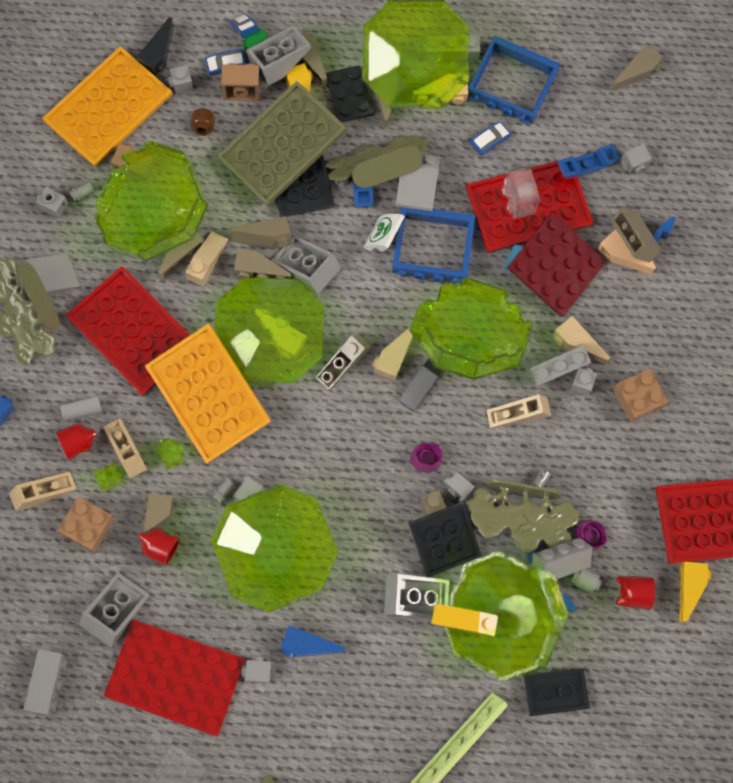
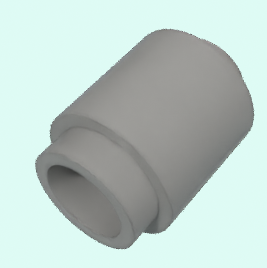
[571,569,602,593]

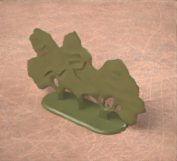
[325,135,431,188]
[0,257,60,365]
[466,480,580,554]

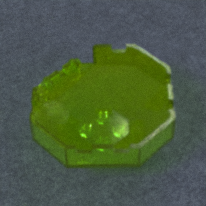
[362,0,470,109]
[94,141,208,262]
[214,277,324,388]
[409,278,533,380]
[211,484,338,613]
[445,551,569,681]

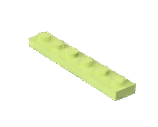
[410,692,508,783]

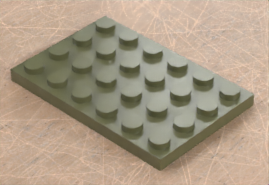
[217,81,347,207]

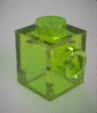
[156,438,184,470]
[93,462,126,493]

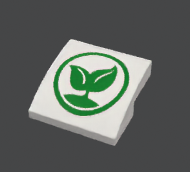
[363,214,405,252]

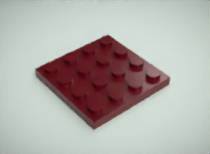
[506,212,607,317]

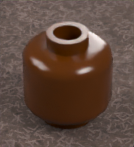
[190,108,215,136]

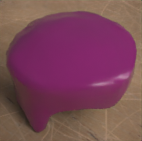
[411,443,443,473]
[576,520,608,551]

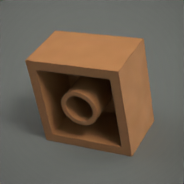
[221,63,260,101]
[613,369,668,423]
[57,497,115,553]

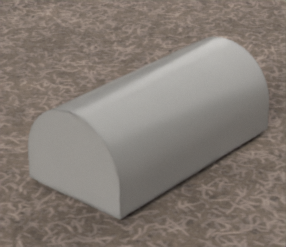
[60,396,103,422]

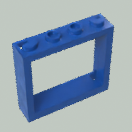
[468,35,560,124]
[392,207,475,285]

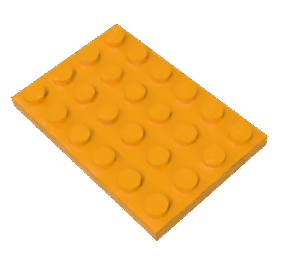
[42,46,173,167]
[145,323,272,464]

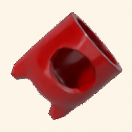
[55,423,96,461]
[138,528,180,566]
[616,576,655,610]

